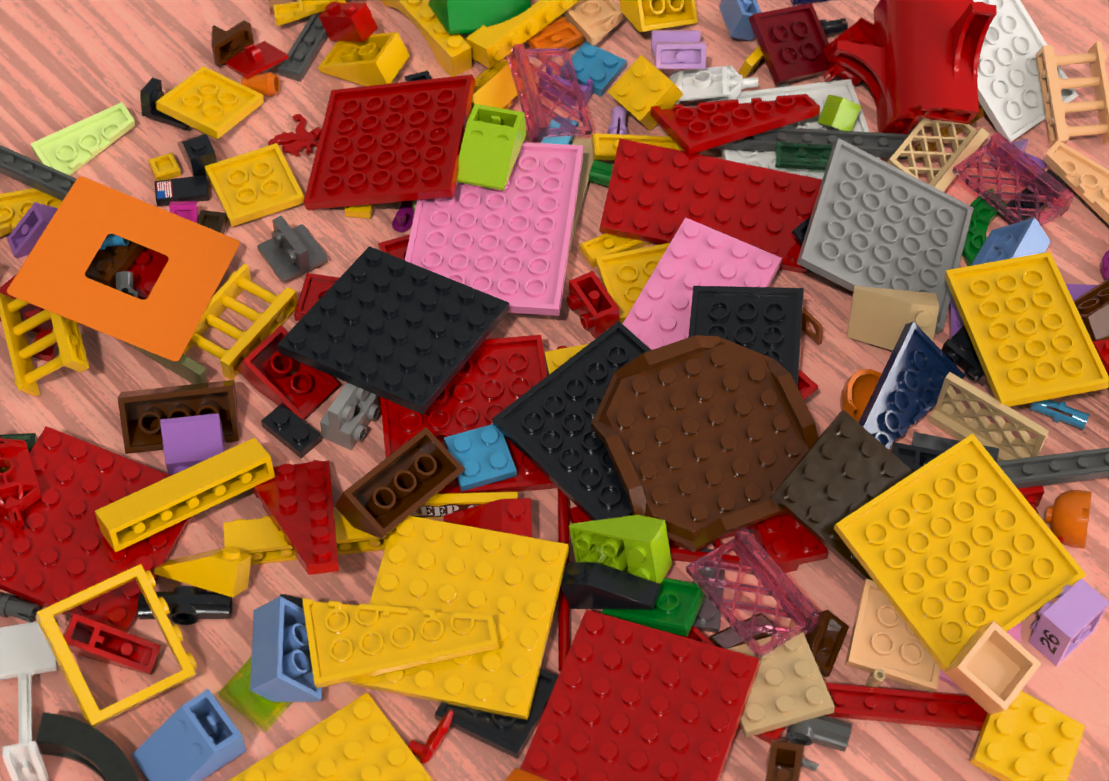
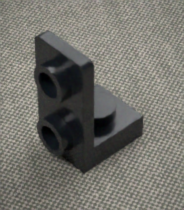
[140,77,190,129]

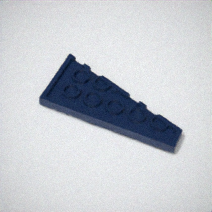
[858,321,965,449]

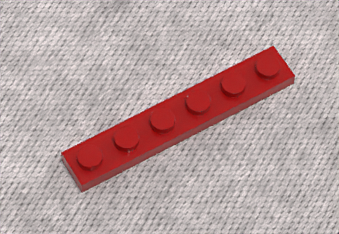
[824,683,988,731]

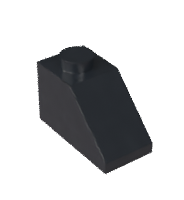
[178,134,217,176]

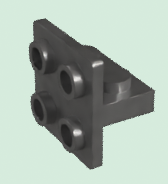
[257,215,328,283]

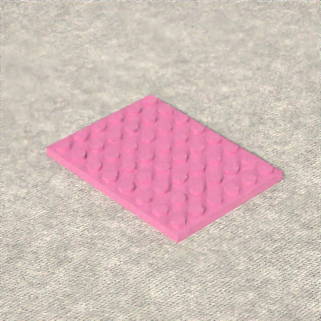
[405,142,584,316]

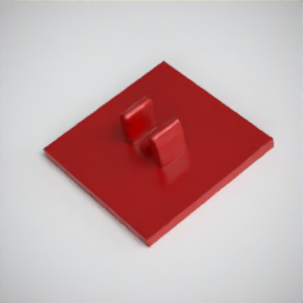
[224,41,289,79]

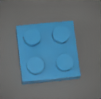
[560,41,627,97]
[444,424,517,492]

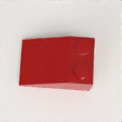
[236,325,340,420]
[443,498,532,538]

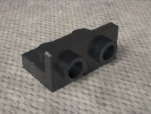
[941,325,988,386]

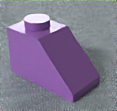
[6,202,58,258]

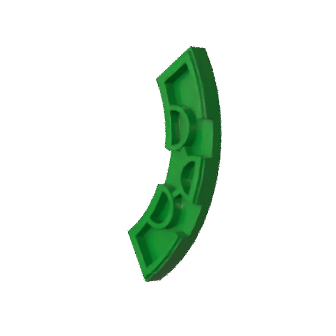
[962,189,1006,266]

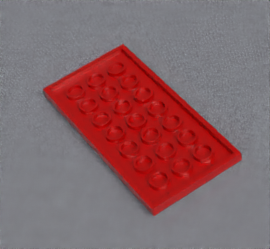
[599,139,822,274]

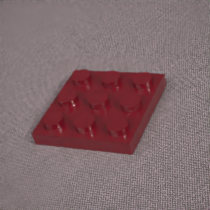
[749,3,830,85]

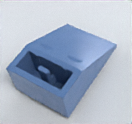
[131,689,246,781]

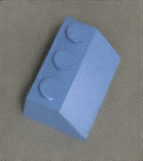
[971,217,1051,266]
[250,596,322,702]

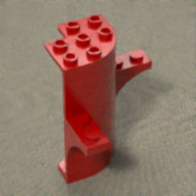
[829,0,997,134]

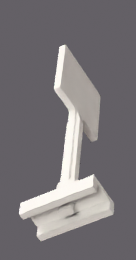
[0,618,57,781]

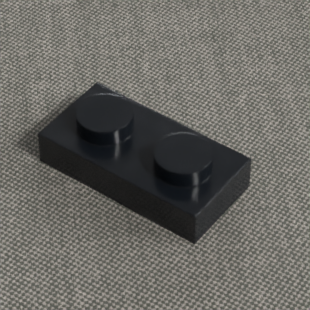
[261,403,322,459]

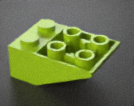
[457,104,526,191]
[569,515,672,584]

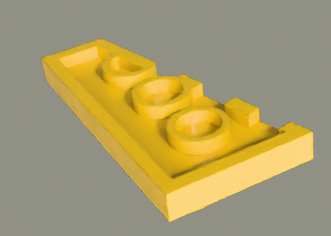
[0,188,62,237]

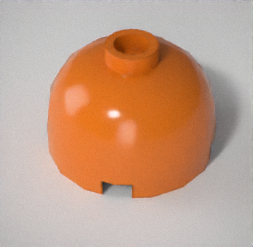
[1045,490,1092,549]

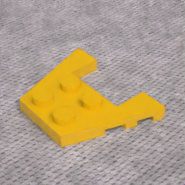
[273,0,346,26]

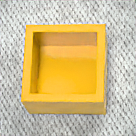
[608,55,684,131]

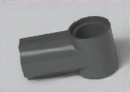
[786,716,852,752]

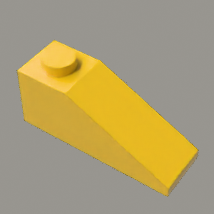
[154,547,252,597]

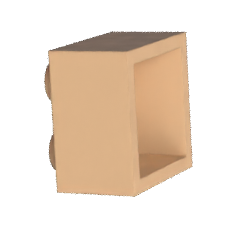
[944,621,1042,715]

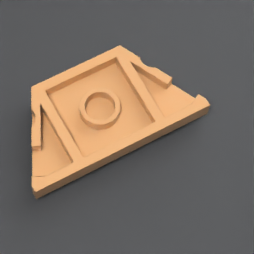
[563,0,624,46]

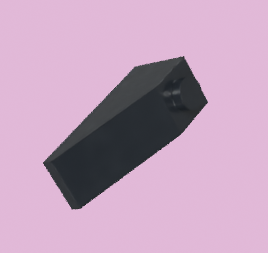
[560,562,661,610]

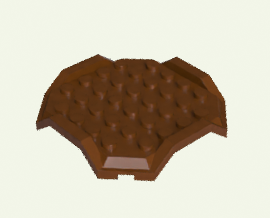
[591,335,819,553]

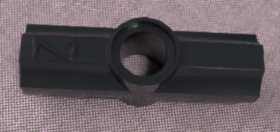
[138,586,233,625]

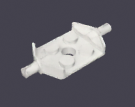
[669,65,759,104]

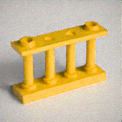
[183,263,298,380]
[0,293,89,397]

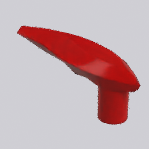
[408,710,454,764]

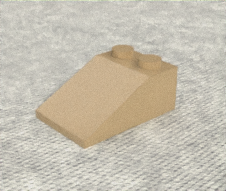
[847,286,939,351]

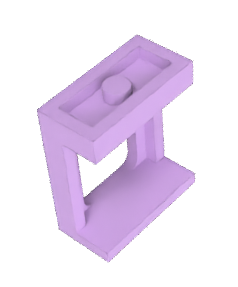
[651,30,706,69]

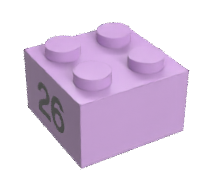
[1029,578,1109,666]

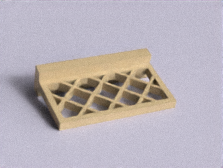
[886,118,990,192]
[928,372,1049,461]

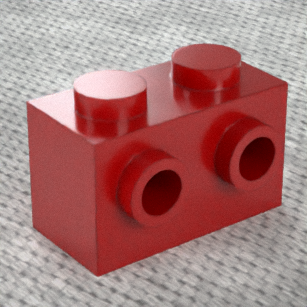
[318,1,378,42]
[567,271,620,338]

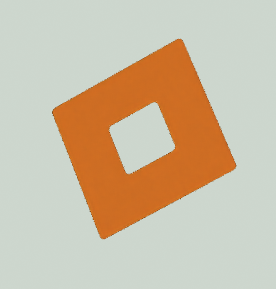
[7,176,240,362]

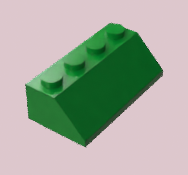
[428,0,531,34]

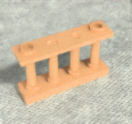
[1035,41,1109,148]

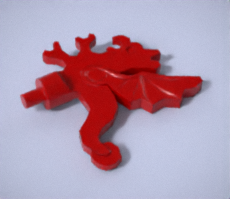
[268,114,322,156]

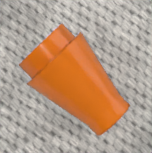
[241,72,280,97]

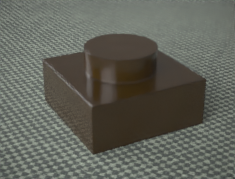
[197,210,228,234]

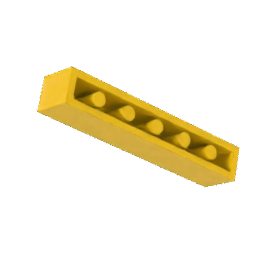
[95,437,275,552]
[223,510,389,565]

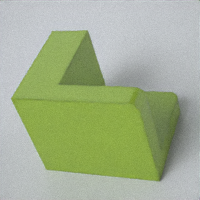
[818,94,861,131]

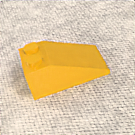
[318,32,410,86]

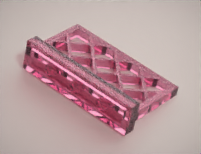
[508,44,593,143]
[952,132,1074,226]
[686,527,819,658]

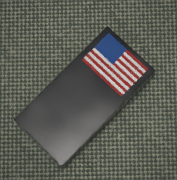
[154,175,209,207]

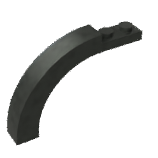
[36,712,139,781]

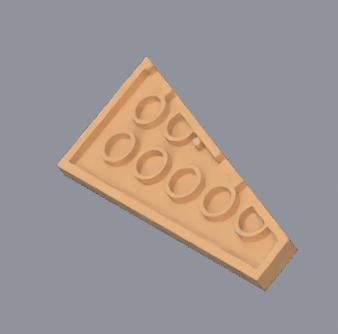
[1043,140,1109,224]

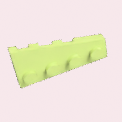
[30,102,135,176]

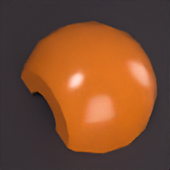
[840,369,882,422]

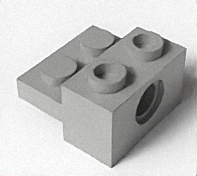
[320,383,381,451]

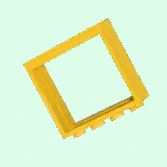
[36,564,197,728]

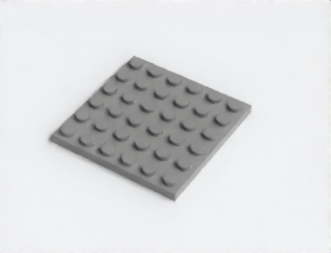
[797,138,973,334]

